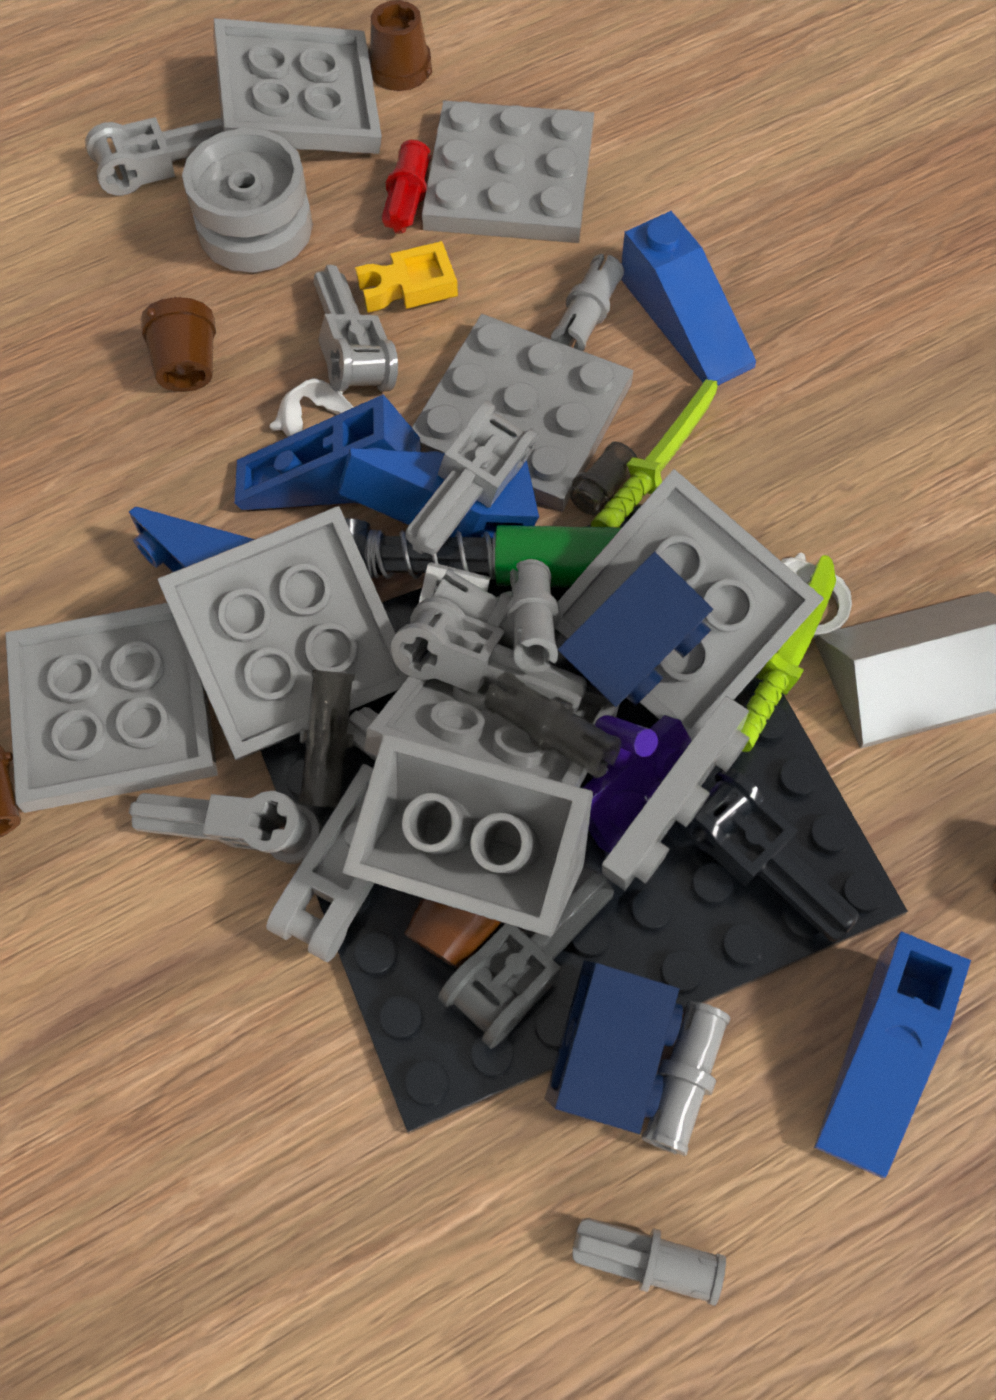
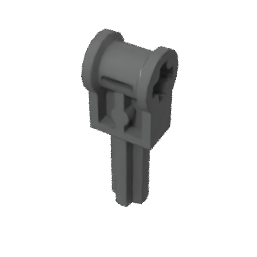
[438,868,614,1049]

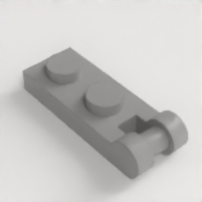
[266,763,375,962]

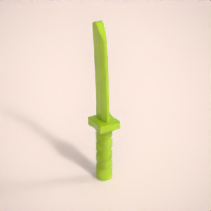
[591,379,717,527]
[741,555,836,752]

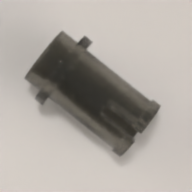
[570,441,637,515]

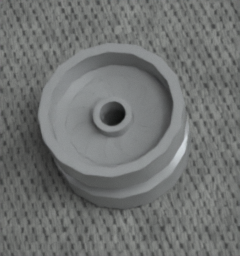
[182,128,313,273]

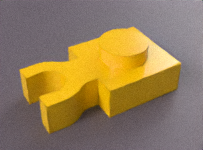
[355,241,458,313]

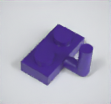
[583,715,692,853]

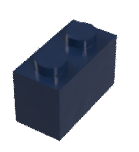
[558,551,714,707]
[544,960,683,1134]

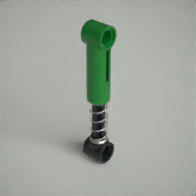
[345,518,622,588]

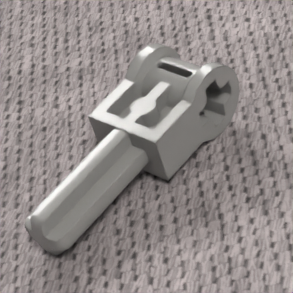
[85,117,222,196]
[313,265,398,392]
[405,400,539,555]
[390,597,587,713]
[129,791,323,864]

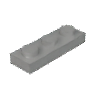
[602,695,750,891]

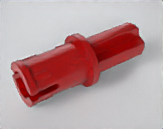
[382,139,431,234]

